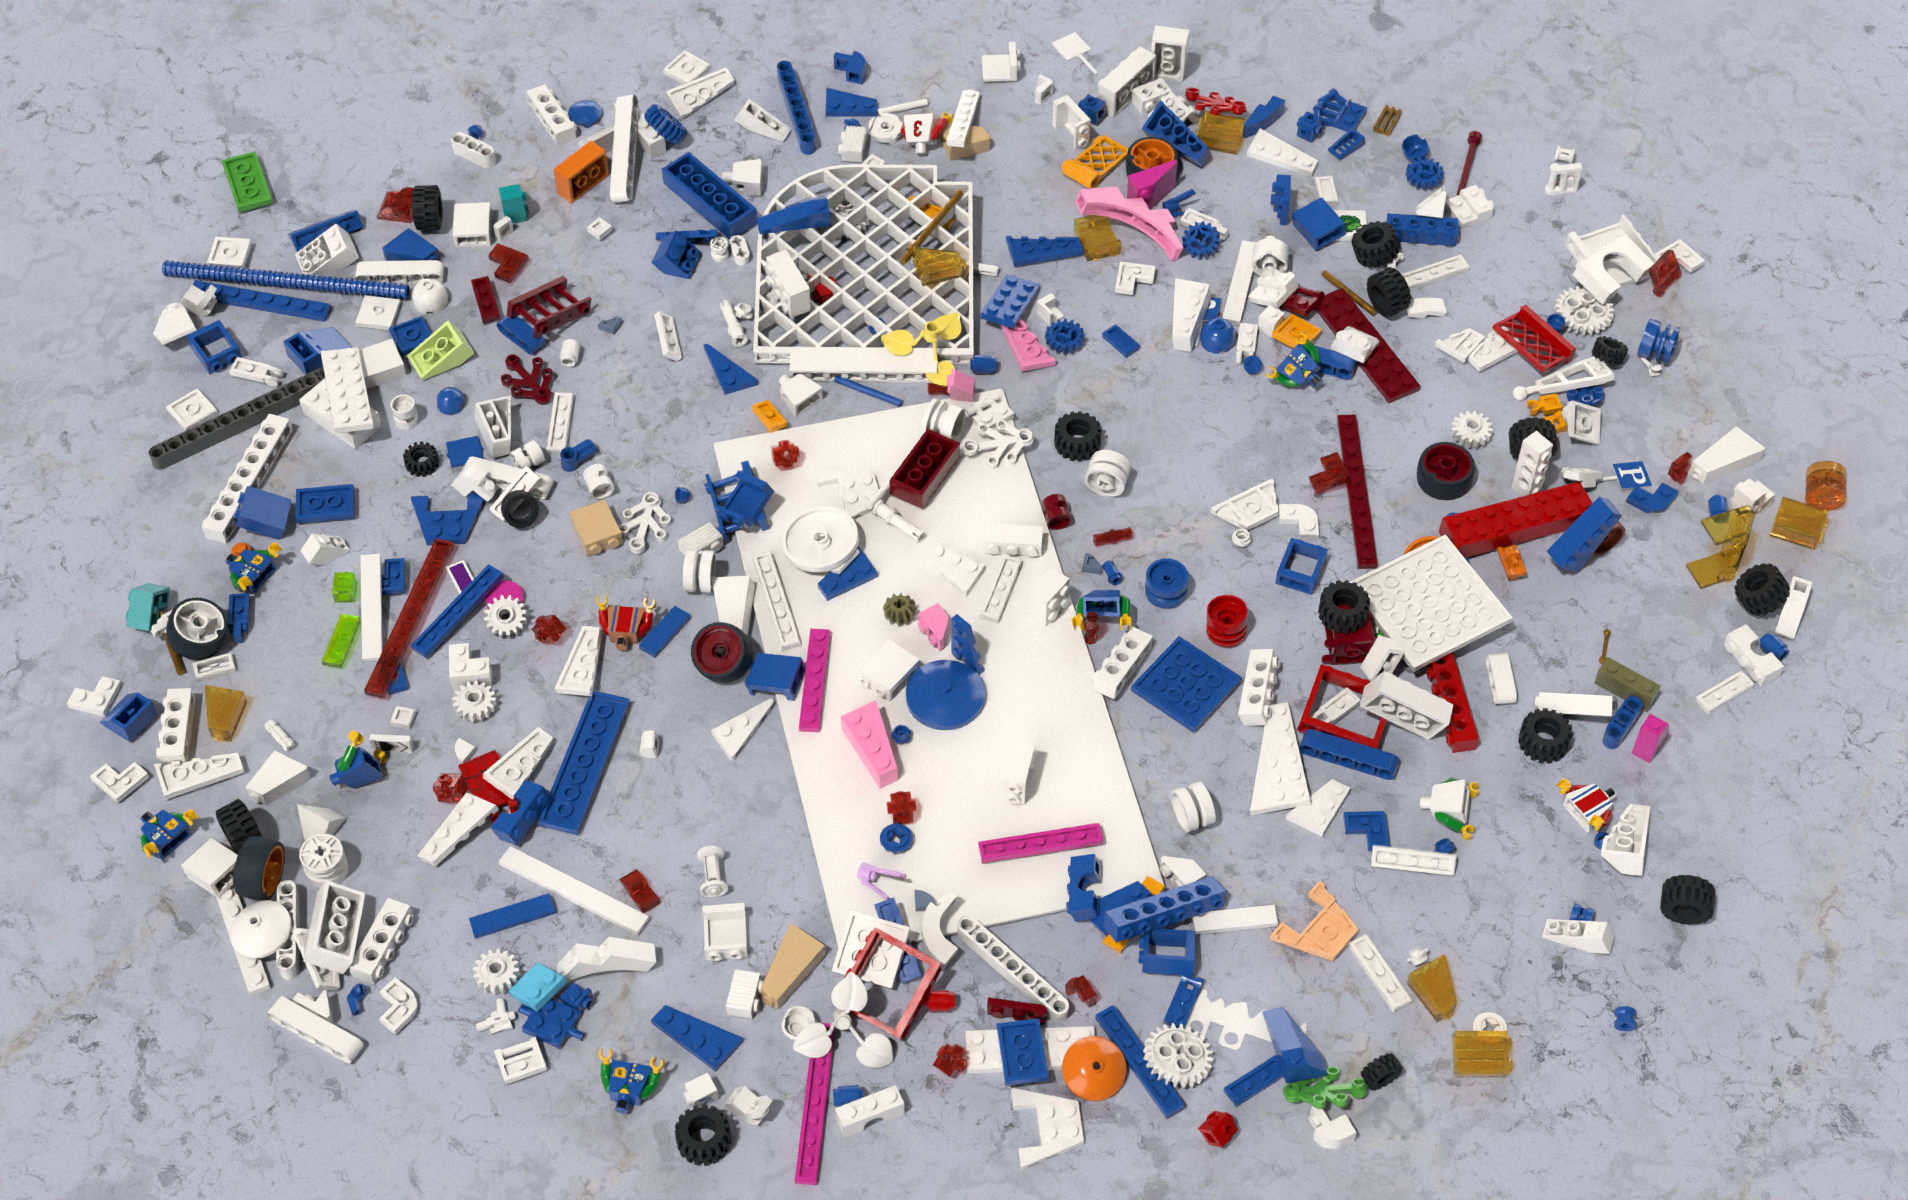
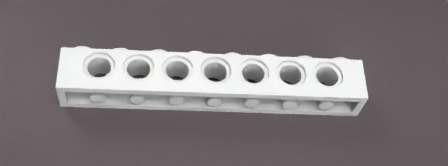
[202,414,293,544]

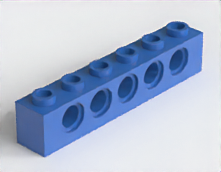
[1104,876,1226,943]

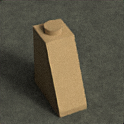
[939,125,992,161]

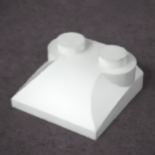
[1331,326,1380,363]
[1562,400,1601,445]

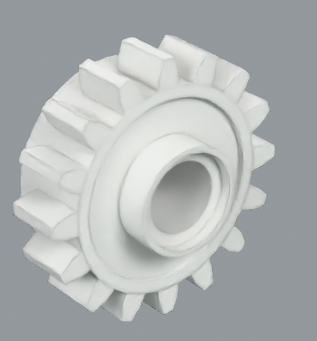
[1451,411,1493,448]
[484,595,527,638]
[452,681,497,722]
[473,949,520,995]

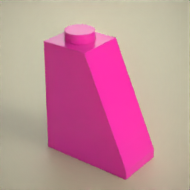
[1632,714,1669,763]

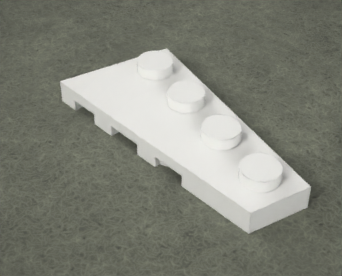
[154,753,245,800]

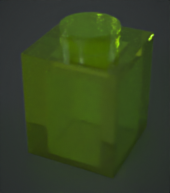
[332,572,357,603]

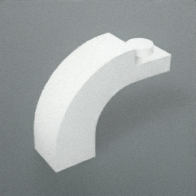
[921,891,958,969]

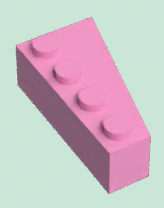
[841,700,898,789]

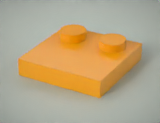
[1272,314,1322,349]

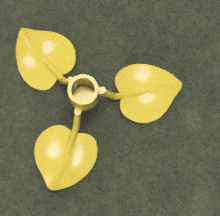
[881,313,961,386]

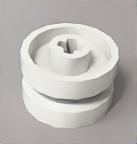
[1085,450,1131,497]
[683,549,716,593]
[1170,781,1216,833]

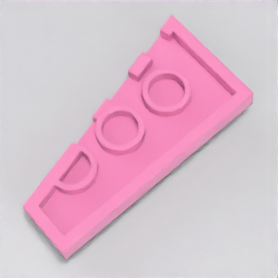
[1000,319,1056,371]

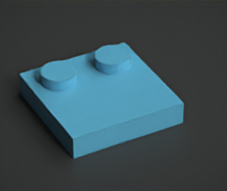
[508,962,567,1012]

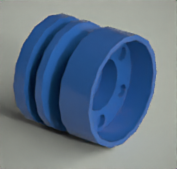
[1637,318,1680,364]

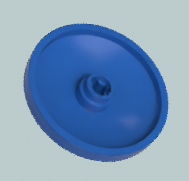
[906,660,985,730]

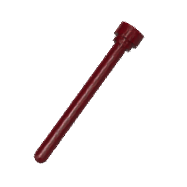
[1457,131,1482,196]

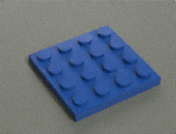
[1131,636,1242,733]

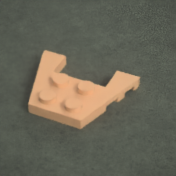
[1270,881,1358,961]

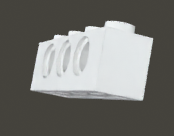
[526,84,577,146]
[1512,431,1553,496]
[1092,626,1153,699]
[1238,649,1280,726]
[156,688,196,765]
[349,898,414,985]

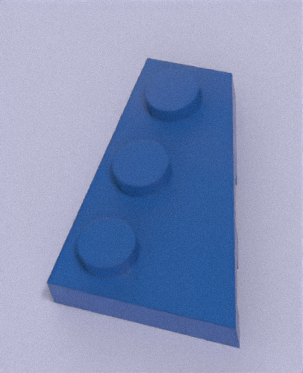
[818,546,878,601]
[951,614,985,675]

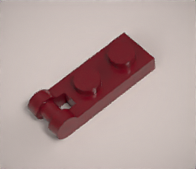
[987,997,1047,1026]

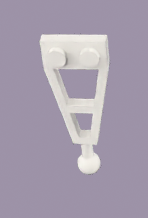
[1513,357,1614,401]

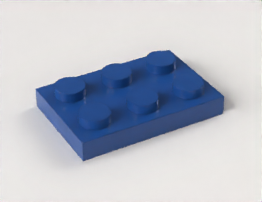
[295,484,354,524]
[996,1019,1048,1086]

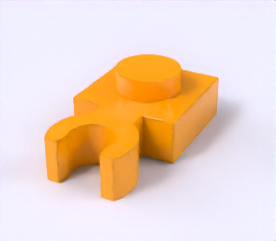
[1527,393,1563,415]

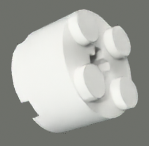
[1252,236,1289,276]

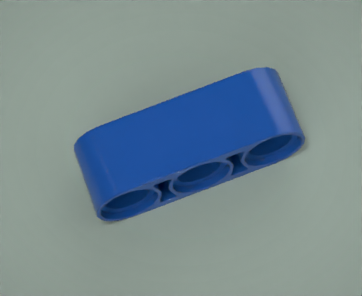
[496,316,545,355]
[1314,345,1357,380]
[1602,696,1643,749]

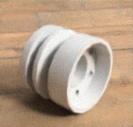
[921,398,966,441]
[299,834,349,888]

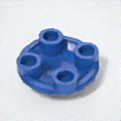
[568,100,602,128]
[1567,386,1604,406]

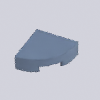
[598,317,623,335]
[1082,553,1101,575]
[914,890,936,911]

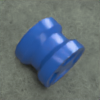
[1614,1006,1636,1031]

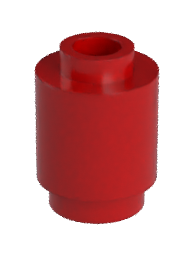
[925,990,955,1012]

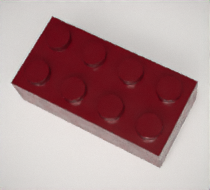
[889,428,960,509]

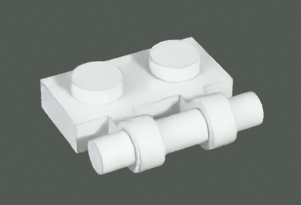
[966,393,1014,431]

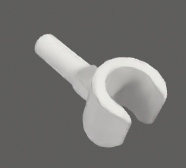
[1641,357,1662,376]

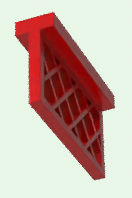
[1492,305,1576,373]

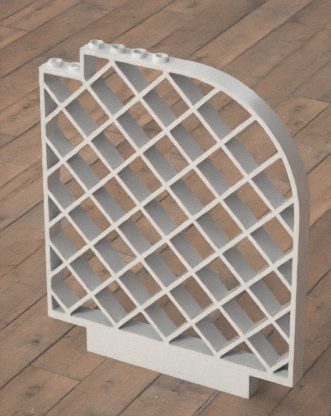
[753,164,974,382]

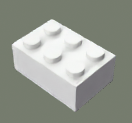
[1151,25,1189,81]
[765,249,811,318]

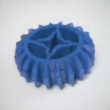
[644,104,687,144]

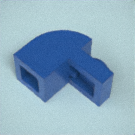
[834,51,866,85]

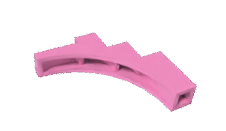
[1075,186,1183,261]

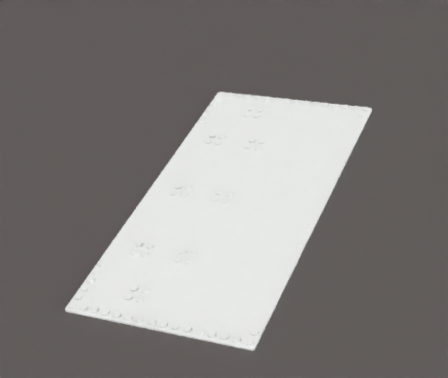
[714,389,1164,949]

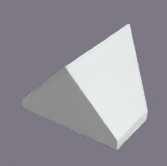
[297,804,346,841]

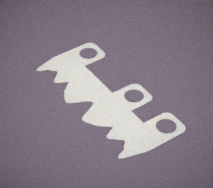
[1184,989,1306,1050]

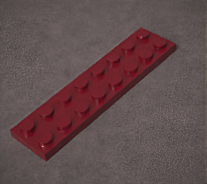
[1314,288,1421,404]

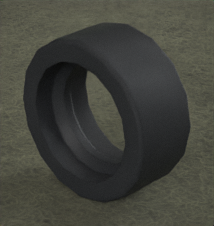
[501,490,539,528]

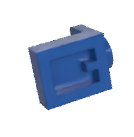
[560,982,594,1013]

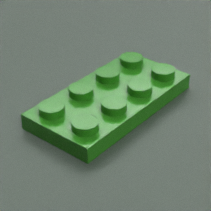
[221,151,273,213]

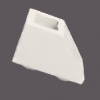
[300,534,349,565]
[1160,856,1206,888]

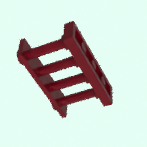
[507,276,592,338]

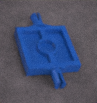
[518,998,585,1049]

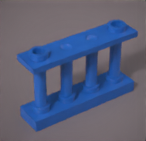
[704,460,770,544]

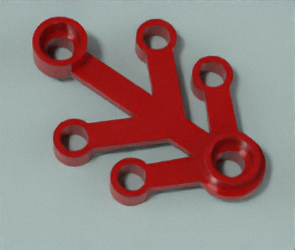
[1185,87,1247,115]

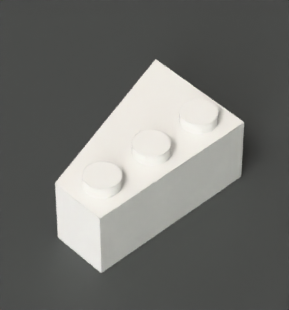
[474,395,511,458]

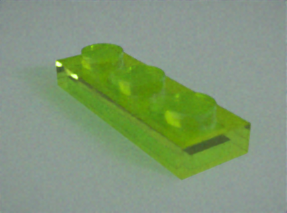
[322,614,361,669]

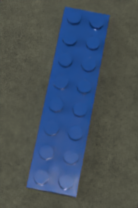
[538,690,630,835]

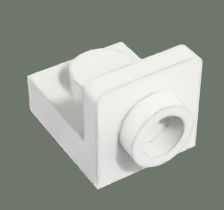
[1035,75,1053,105]

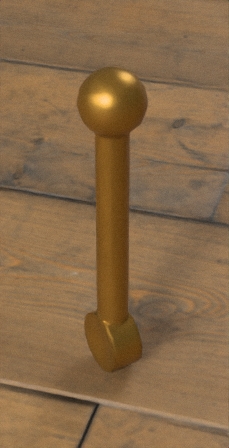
[1599,629,1611,664]

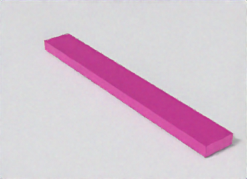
[795,1023,835,1186]

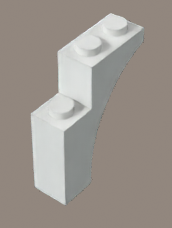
[557,937,656,983]

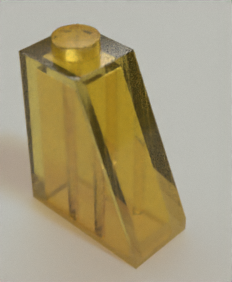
[912,247,966,286]
[204,685,247,742]
[1407,954,1457,1022]

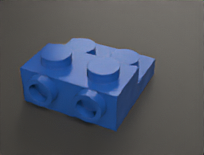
[1270,174,1291,225]

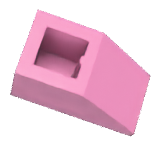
[947,369,975,402]
[917,603,949,651]

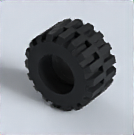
[412,185,443,230]
[1351,221,1400,268]
[1366,267,1411,317]
[1054,411,1102,462]
[1509,417,1558,461]
[1734,563,1790,616]
[1318,580,1370,634]
[1518,708,1573,764]
[216,799,262,854]
[1660,875,1716,925]
[675,1104,731,1166]

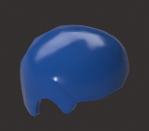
[1402,134,1430,161]
[436,387,465,415]

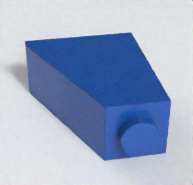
[382,228,440,261]

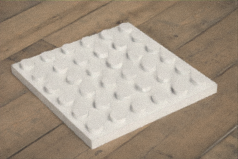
[1349,535,1513,672]

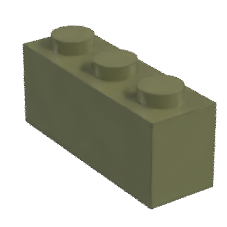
[1594,657,1661,712]

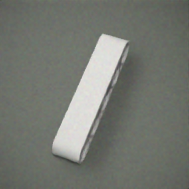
[355,260,444,285]
[463,457,554,499]
[276,880,300,980]
[267,996,364,1064]

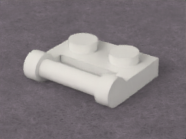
[1545,163,1582,195]
[494,1036,547,1085]

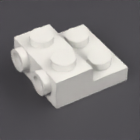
[1444,185,1494,229]
[1248,269,1299,308]

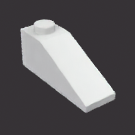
[734,99,791,142]

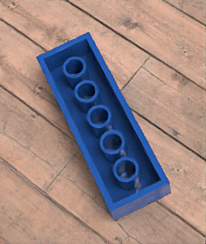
[662,152,757,240]

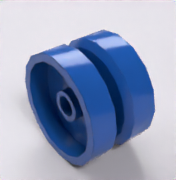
[1145,559,1188,608]

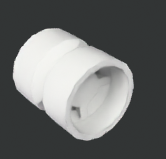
[390,395,418,430]
[510,440,545,469]
[583,464,614,500]

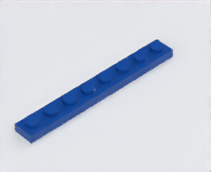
[192,280,332,322]

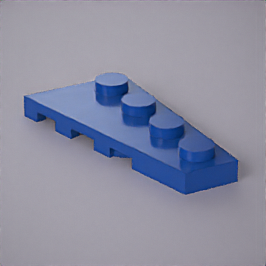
[1006,236,1083,266]
[651,1005,744,1072]

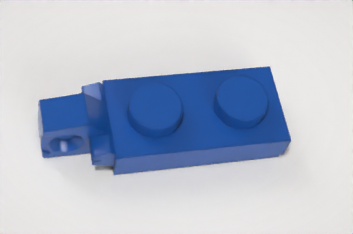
[228,593,250,643]

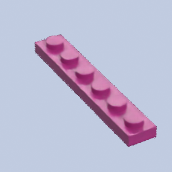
[799,628,830,732]
[978,823,1103,863]

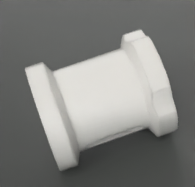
[1554,146,1575,164]

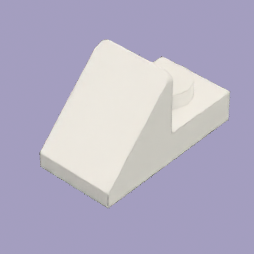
[293,989,334,1024]

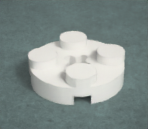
[869,113,903,144]

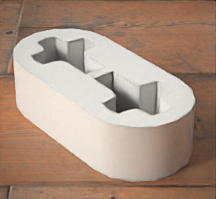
[729,235,750,265]

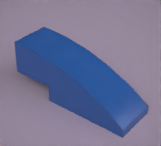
[1243,95,1285,138]

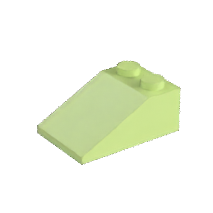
[407,321,474,380]

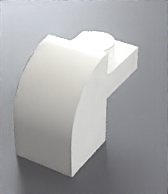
[180,285,217,316]
[451,465,499,502]
[724,1086,773,1125]
[1309,1106,1356,1149]

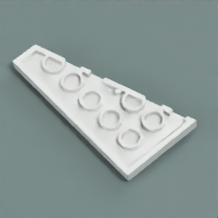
[1250,702,1311,816]

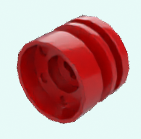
[1206,595,1248,647]

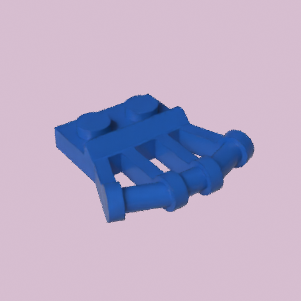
[1313,88,1367,132]

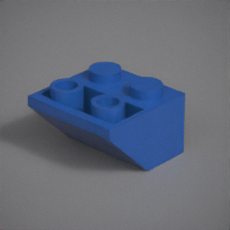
[651,230,702,279]
[100,692,158,742]

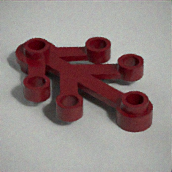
[501,354,554,405]

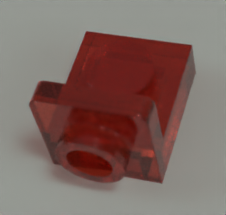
[1668,452,1693,485]
[1065,975,1097,1008]

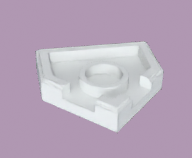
[1560,466,1603,488]

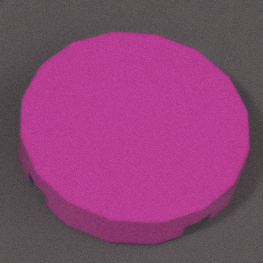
[485,581,524,615]

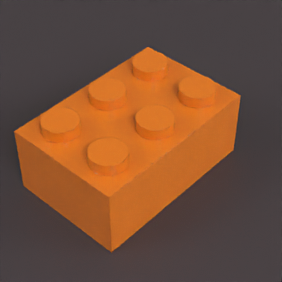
[553,141,609,203]

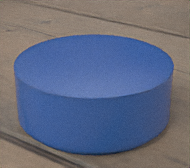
[1243,355,1262,374]

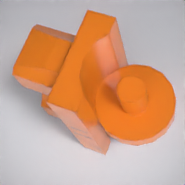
[1497,545,1526,581]

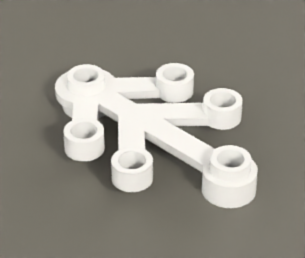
[962,420,1034,469]
[618,492,671,555]

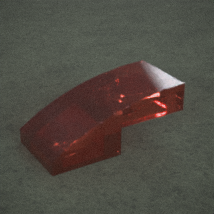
[619,869,660,914]

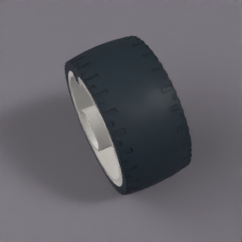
[166,597,228,660]

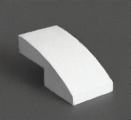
[1407,298,1447,319]

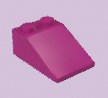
[1127,160,1177,209]

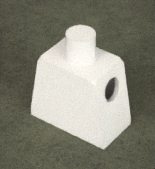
[722,159,762,196]
[779,374,823,417]

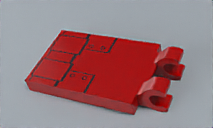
[458,750,518,823]

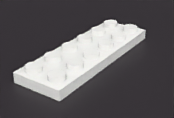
[321,347,373,433]
[966,1026,1097,1073]

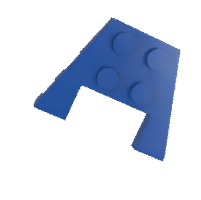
[411,494,486,546]

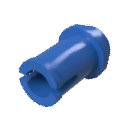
[1102,560,1122,585]

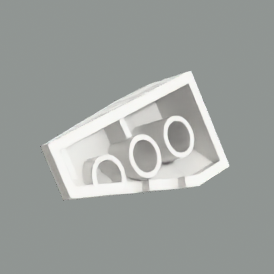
[1601,804,1651,876]

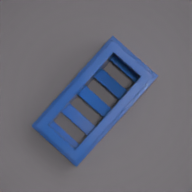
[1328,128,1365,161]

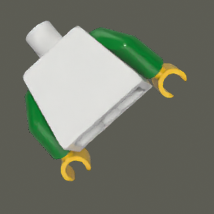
[1420,778,1479,840]

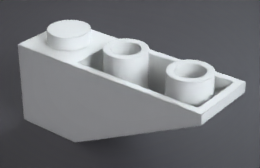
[1775,576,1812,640]
[1542,919,1614,954]

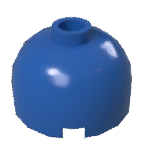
[1200,317,1236,354]

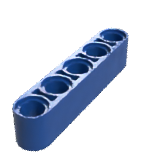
[1299,729,1400,780]

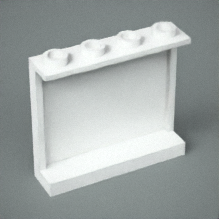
[1565,214,1661,288]

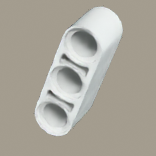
[450,132,496,168]
[1486,653,1517,704]

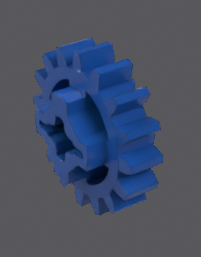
[1405,157,1444,190]
[1182,221,1221,259]
[1045,318,1085,354]

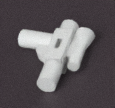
[475,999,516,1034]

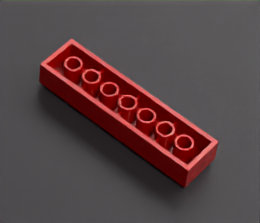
[1438,481,1592,558]

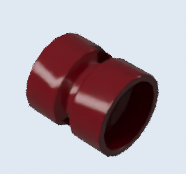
[1042,494,1071,530]

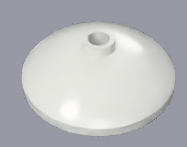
[230,900,292,959]

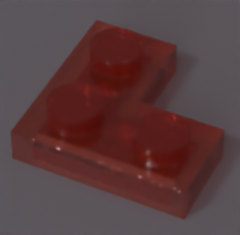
[488,243,529,283]
[1309,452,1351,494]

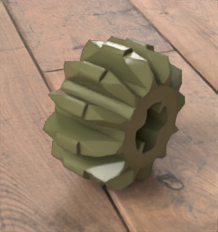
[883,592,916,626]

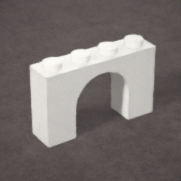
[1572,234,1655,305]

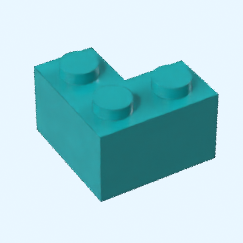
[499,184,529,224]
[126,583,170,631]

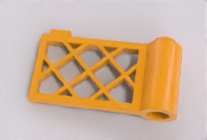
[1061,135,1128,189]

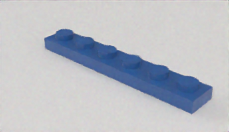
[410,564,504,659]
[1095,1005,1185,1119]

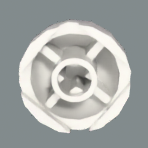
[412,278,448,314]

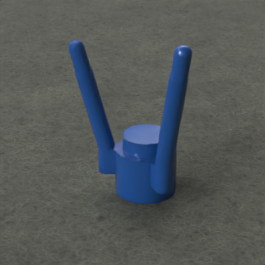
[1162,189,1203,218]

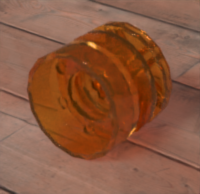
[1805,461,1847,511]

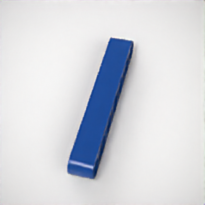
[777,60,816,155]

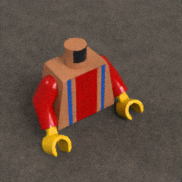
[596,595,657,651]

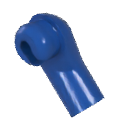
[347,983,366,1016]

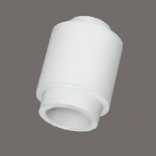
[559,339,580,367]

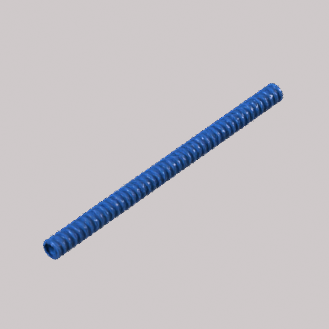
[162,260,410,300]

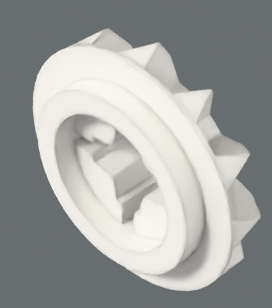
[1472,1012,1507,1045]

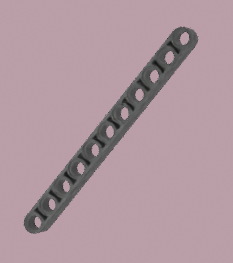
[148,367,325,470]

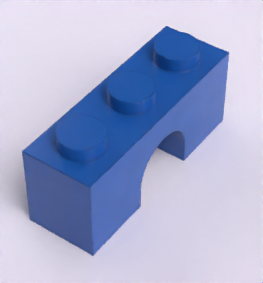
[491,780,552,846]
[1066,854,1101,921]

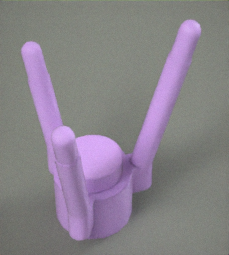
[857,862,906,899]

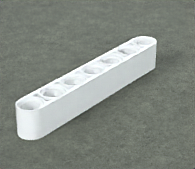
[610,94,639,203]
[957,915,1069,1023]

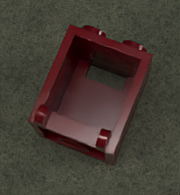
[1321,605,1375,665]

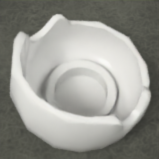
[781,1006,815,1040]

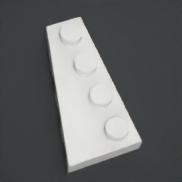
[666,67,734,120]
[1247,129,1318,177]
[555,626,602,696]
[483,727,553,800]
[418,792,499,867]

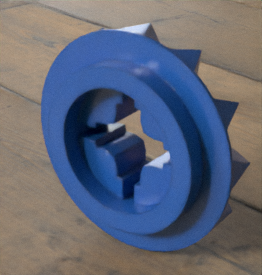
[880,823,913,854]

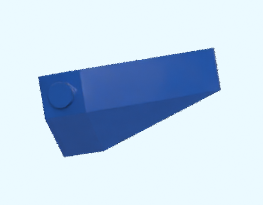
[757,196,830,234]
[1262,1007,1328,1084]

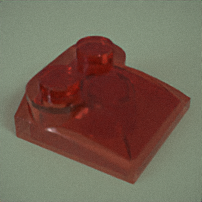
[377,187,414,223]

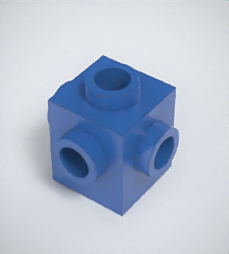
[1078,94,1106,124]
[1297,111,1323,143]

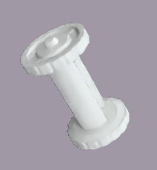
[696,846,728,898]

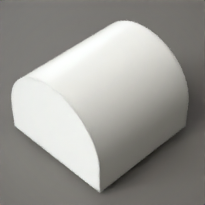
[639,730,659,758]

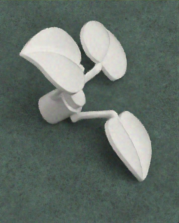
[793,972,893,1068]

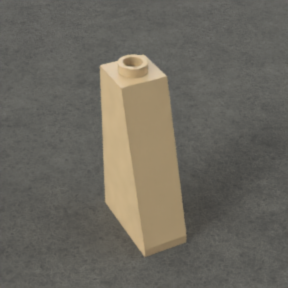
[761,923,826,1010]

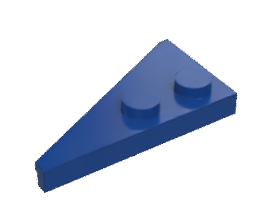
[656,229,718,242]
[703,343,758,395]

